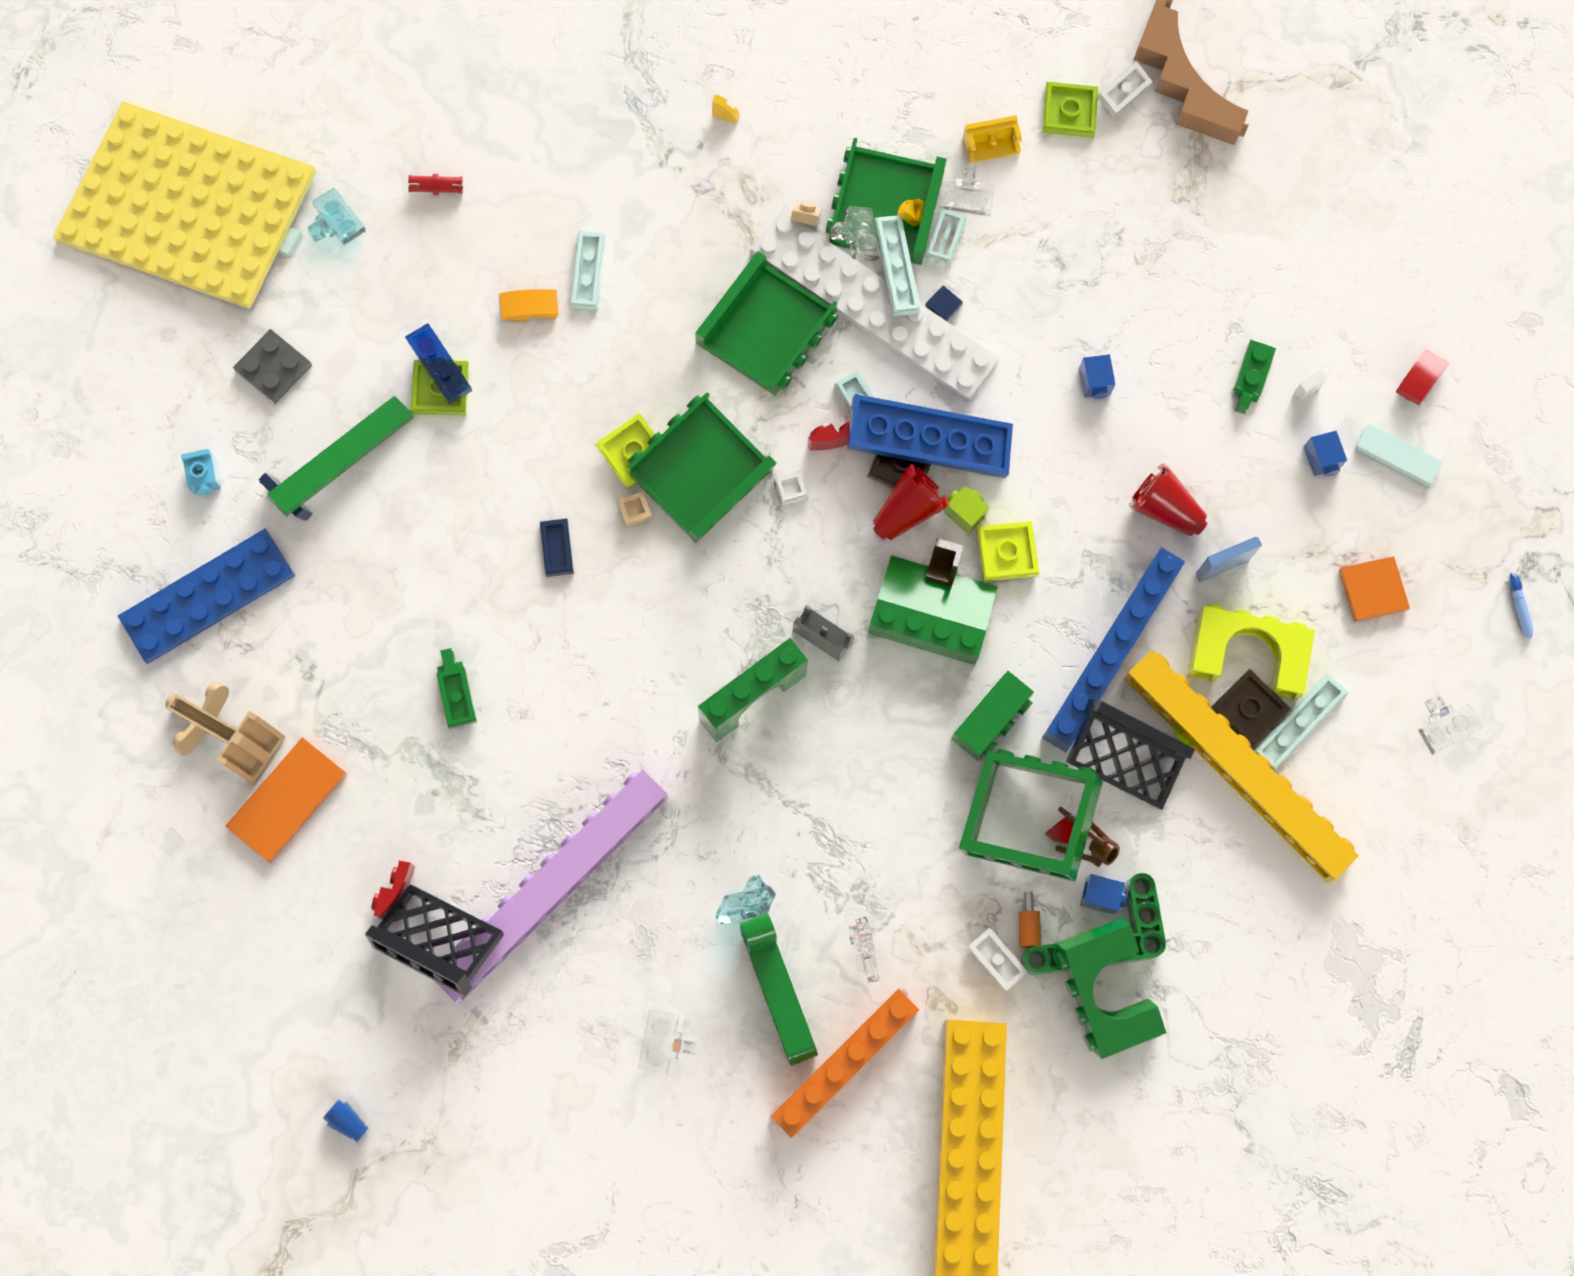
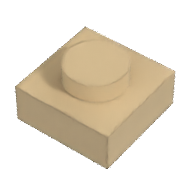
[791,201,822,226]
[617,491,653,528]

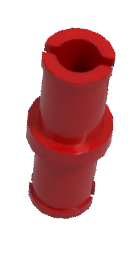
[408,174,463,195]

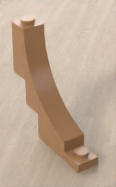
[1133,0,1250,145]

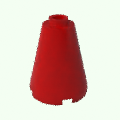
[1129,463,1208,536]
[873,464,950,540]

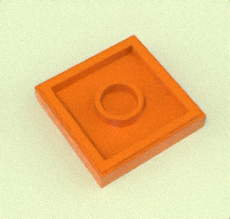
[1339,556,1410,622]

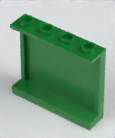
[825,138,947,265]
[695,251,838,396]
[626,392,777,543]

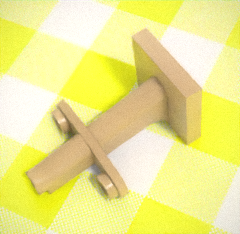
[165,683,286,785]

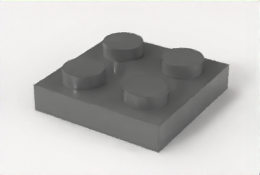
[233,329,312,404]

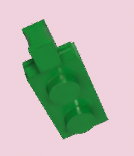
[1233,339,1276,414]
[436,648,477,729]

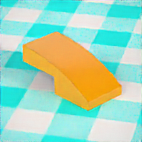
[499,289,559,322]

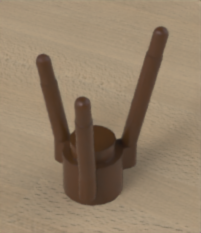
[1055,807,1120,867]

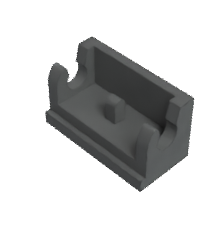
[792,605,854,661]

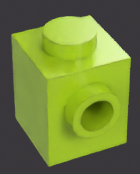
[944,486,990,535]

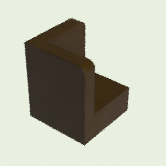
[925,538,964,587]

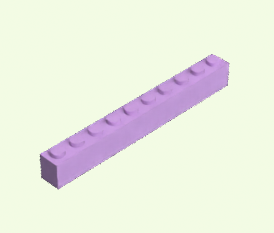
[435,769,668,1004]

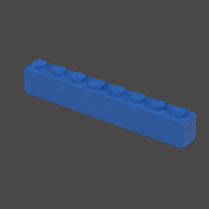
[1042,547,1185,753]

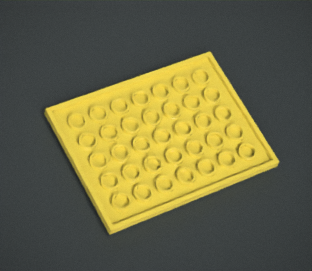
[53,101,317,309]

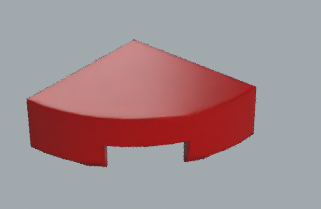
[1045,817,1074,844]

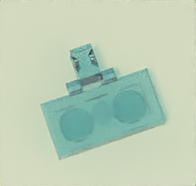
[307,188,366,245]
[715,874,776,924]

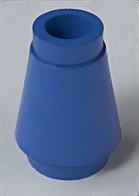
[323,1099,369,1142]

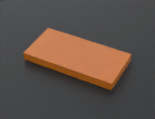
[225,737,347,863]

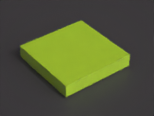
[1042,81,1098,138]
[410,360,469,415]

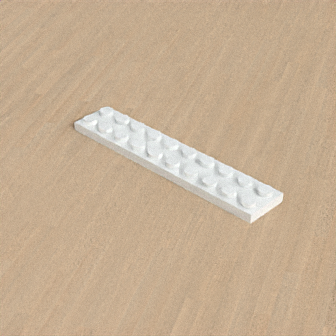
[750,210,1000,402]

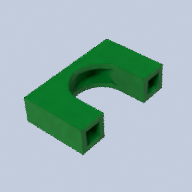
[698,638,808,743]
[1056,918,1167,1059]

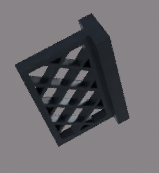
[1065,698,1195,810]
[365,884,504,997]

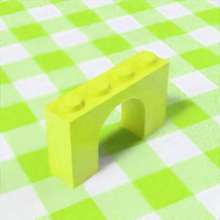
[1187,604,1315,700]

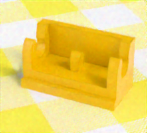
[963,115,1022,163]

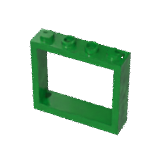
[959,749,1103,882]

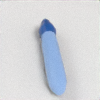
[1509,573,1533,639]

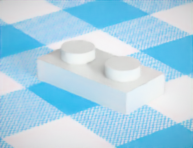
[1097,61,1153,116]
[967,927,1028,992]

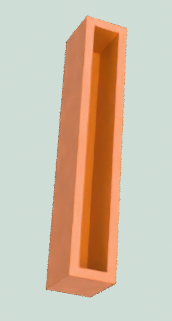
[770,988,919,1138]

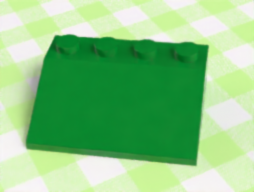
[868,555,998,665]

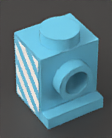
[181,449,221,495]

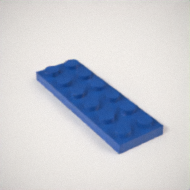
[847,394,1013,478]
[118,528,295,664]

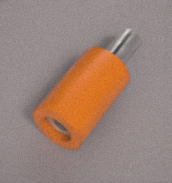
[1018,891,1042,948]

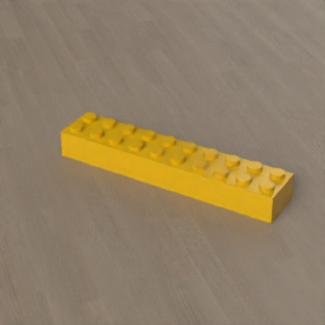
[933,1019,1007,1276]

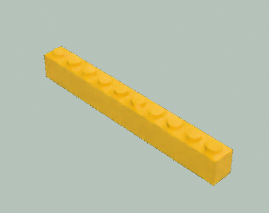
[1124,650,1359,883]

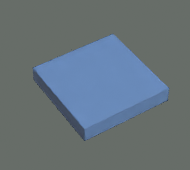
[1196,537,1262,582]

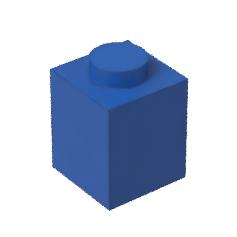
[1079,354,1116,399]
[1303,430,1348,477]
[1080,874,1127,914]

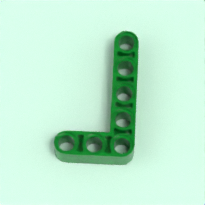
[1021,873,1166,975]
[740,913,818,1066]

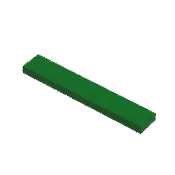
[267,396,413,517]

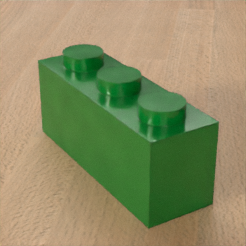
[951,670,1034,760]

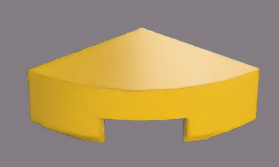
[712,95,740,123]
[897,199,925,227]

